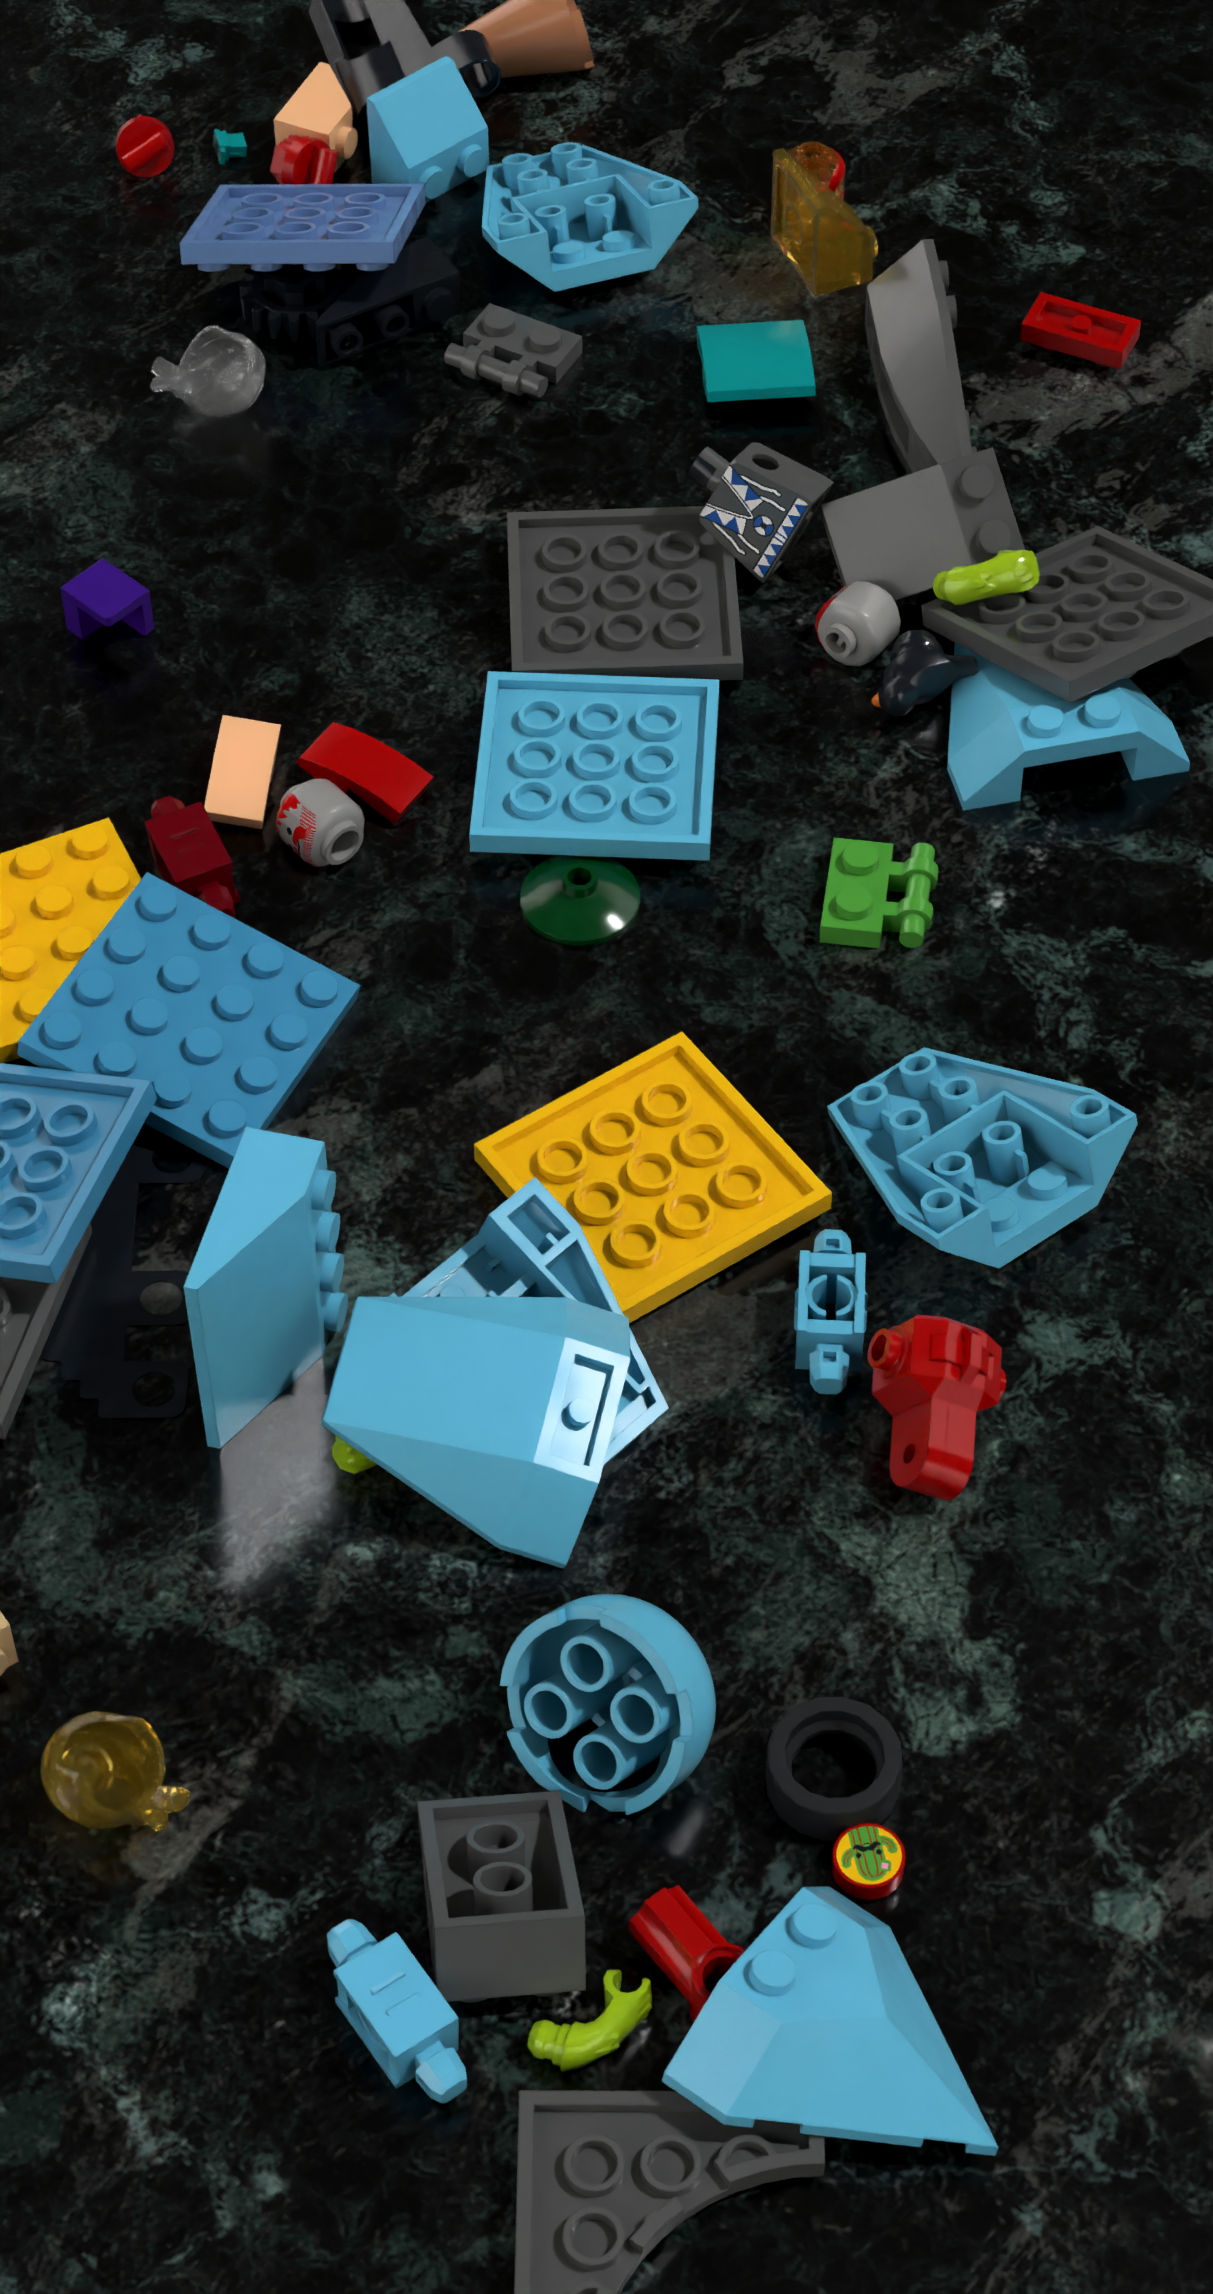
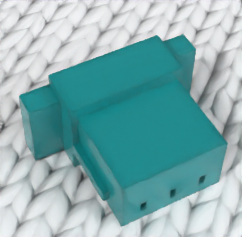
[213,129,247,165]

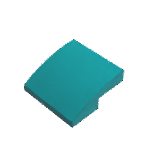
[697,320,816,402]

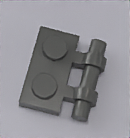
[444,303,582,398]

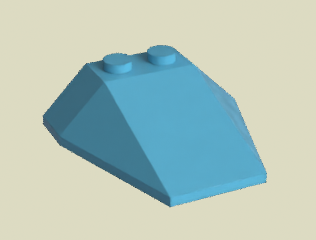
[947,643,1190,811]
[343,1177,669,1467]

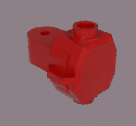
[867,1314,1006,1501]

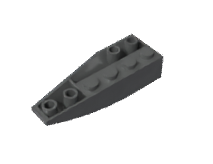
[864,239,977,473]

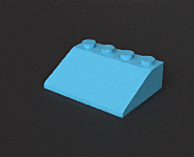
[183,1127,348,1449]

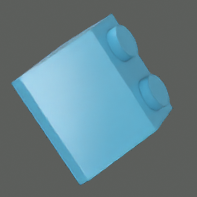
[366,55,489,204]

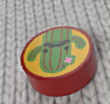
[832,1823,906,1900]

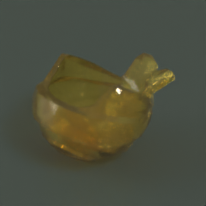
[41,1711,190,1831]

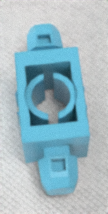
[794,1229,868,1394]
[327,1919,467,2103]

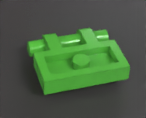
[819,838,939,949]

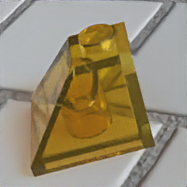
[771,148,878,297]

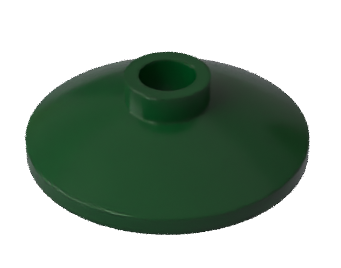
[520,855,640,946]

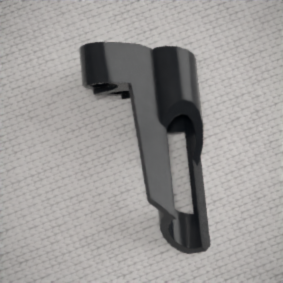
[309,0,501,141]

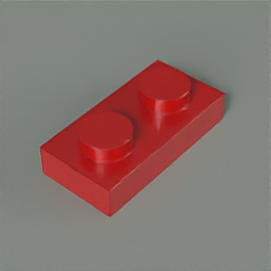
[1020,292,1141,369]

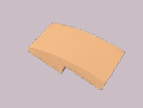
[204,715,281,829]

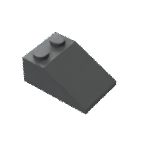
[818,447,1025,601]
[417,1791,586,2003]

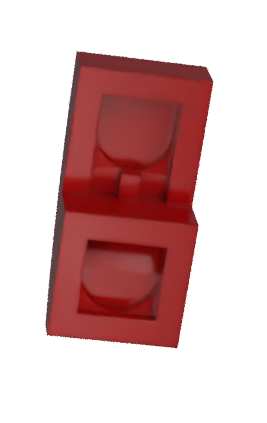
[296,722,434,825]

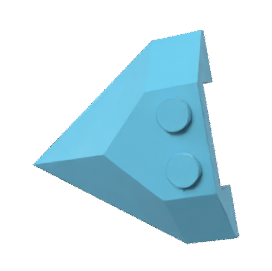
[662,1886,998,2156]

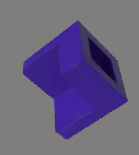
[60,558,154,639]

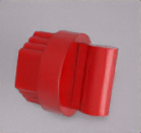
[115,114,174,177]
[270,135,338,184]

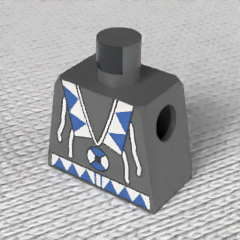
[688,442,834,583]

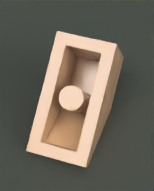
[274,62,358,173]

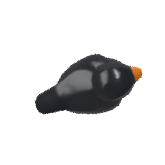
[871,630,978,717]

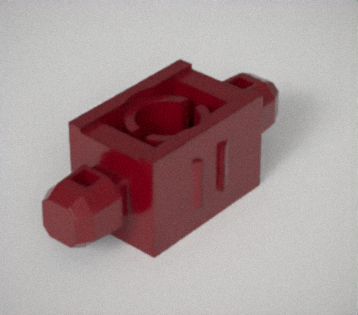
[145,795,241,918]

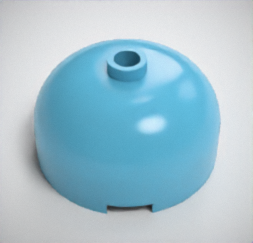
[500,1594,716,1815]

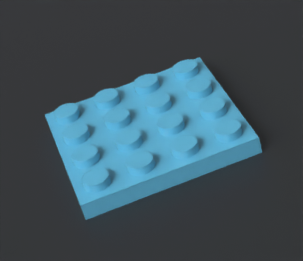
[469,671,719,861]

